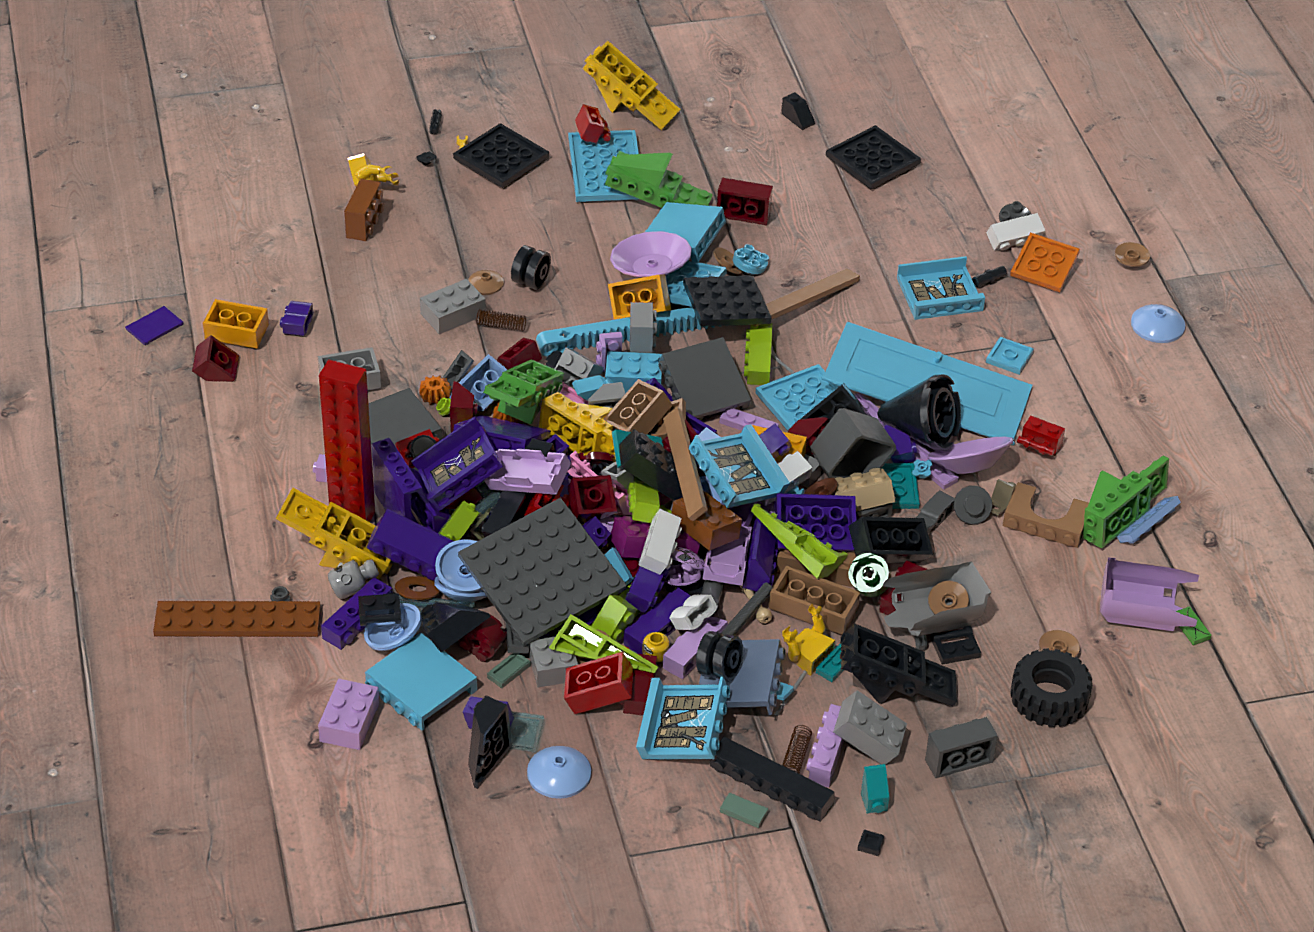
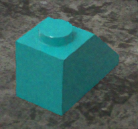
[861,764,889,814]

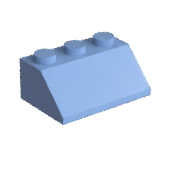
[449,354,507,411]

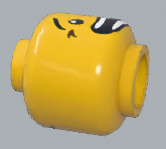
[642,632,669,662]

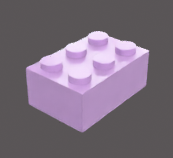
[318,679,379,750]

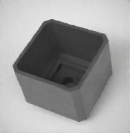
[810,408,896,478]

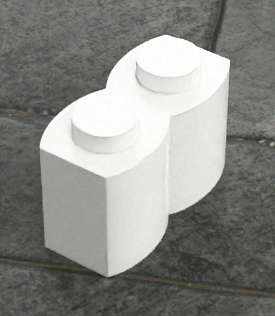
[670,595,717,630]

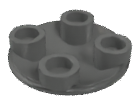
[999,201,1031,222]

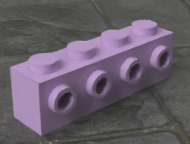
[806,704,844,788]

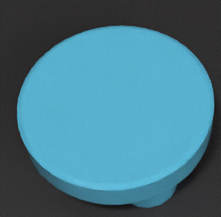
[733,244,769,274]

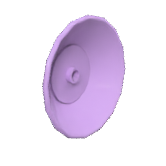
[610,231,692,278]
[928,437,1013,474]

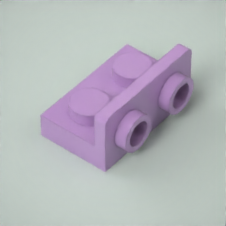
[596,332,622,372]

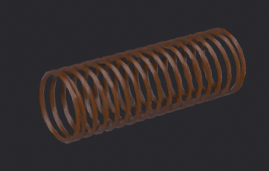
[476,309,526,332]
[782,725,812,774]

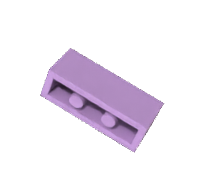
[663,621,719,680]

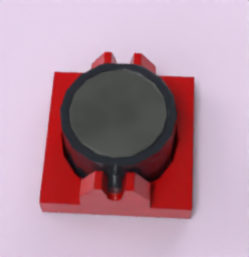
[395,429,439,469]

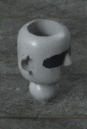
[328,560,379,599]

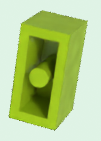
[591,595,637,642]

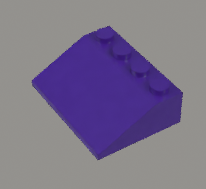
[774,493,856,552]

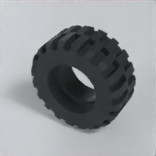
[1010,648,1093,727]

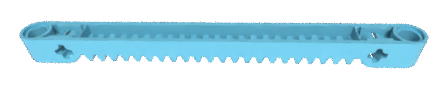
[536,307,728,357]

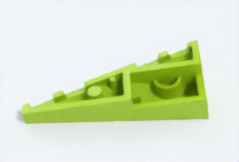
[751,504,848,579]
[549,614,659,673]

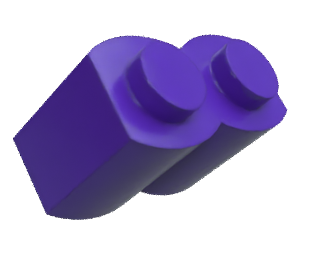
[280,301,314,336]

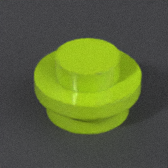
[436,398,451,416]

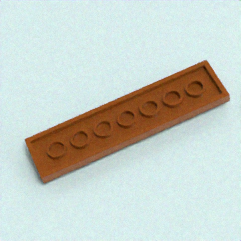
[153,601,321,637]

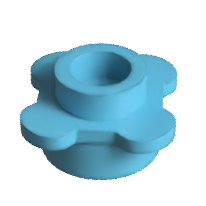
[912,460,933,478]

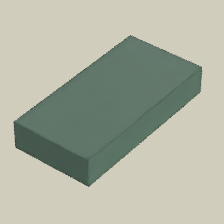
[487,653,531,689]
[720,793,768,828]

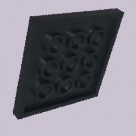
[453,123,549,188]
[825,125,921,189]
[683,275,772,326]

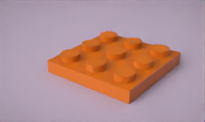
[1010,232,1080,292]

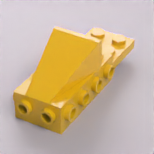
[583,41,681,130]
[539,392,616,462]
[276,487,392,580]

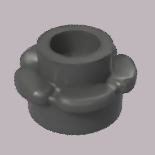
[270,586,290,601]

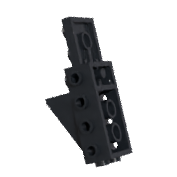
[840,623,957,707]

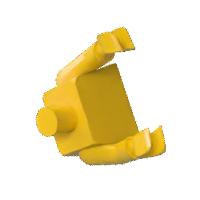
[347,153,399,187]
[782,604,835,676]

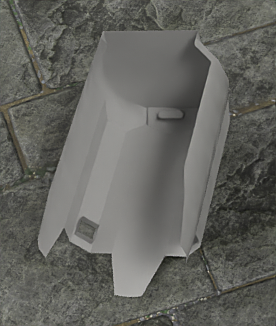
[883,561,992,636]

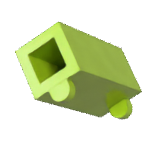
[438,501,479,541]

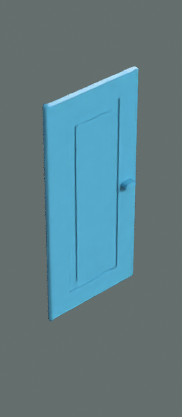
[821,322,1033,445]

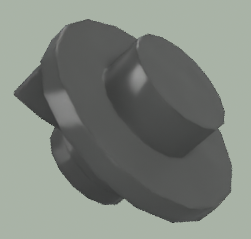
[954,486,992,524]

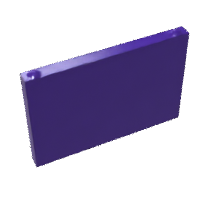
[125,306,184,345]

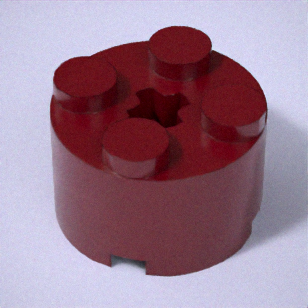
[459,615,507,662]

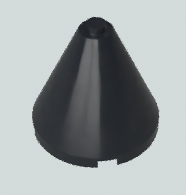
[877,374,961,451]

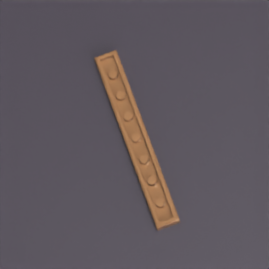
[753,268,860,327]
[663,407,708,521]

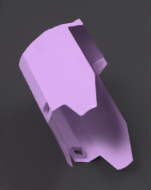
[1100,557,1199,631]

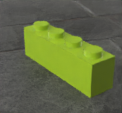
[744,323,772,385]
[627,477,660,523]

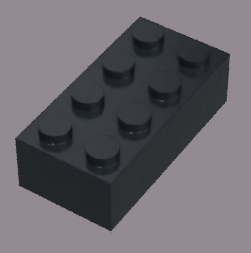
[619,429,683,501]
[848,517,933,564]

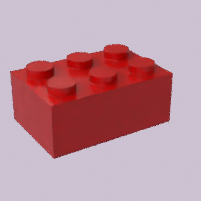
[564,652,633,714]

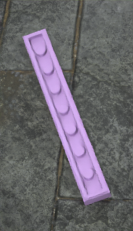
[855,393,959,490]

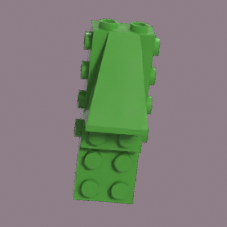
[605,151,713,208]
[483,360,564,425]
[1083,455,1169,549]

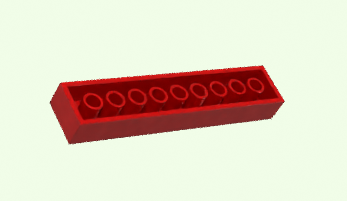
[319,359,375,522]

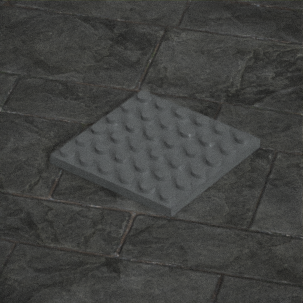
[458,498,627,646]

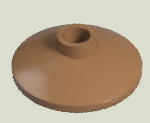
[1115,242,1150,267]
[713,247,743,274]
[468,270,504,295]
[928,581,969,614]
[1039,630,1080,658]

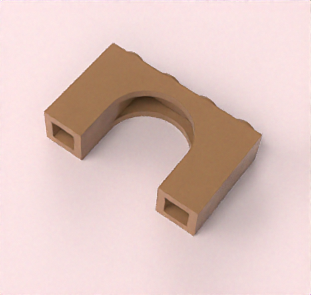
[1003,482,1089,548]

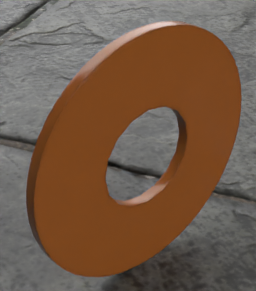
[395,576,440,600]

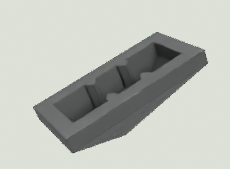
[442,350,474,390]

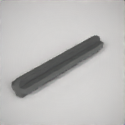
[721,583,773,635]

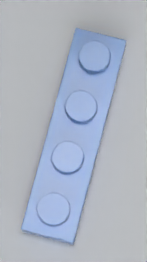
[1117,496,1181,544]

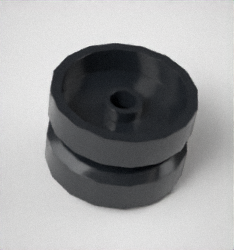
[511,245,551,290]
[696,631,744,681]

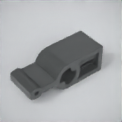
[916,490,955,533]

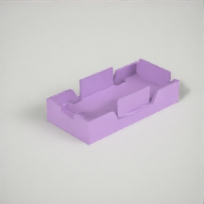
[484,449,571,495]
[703,525,752,586]

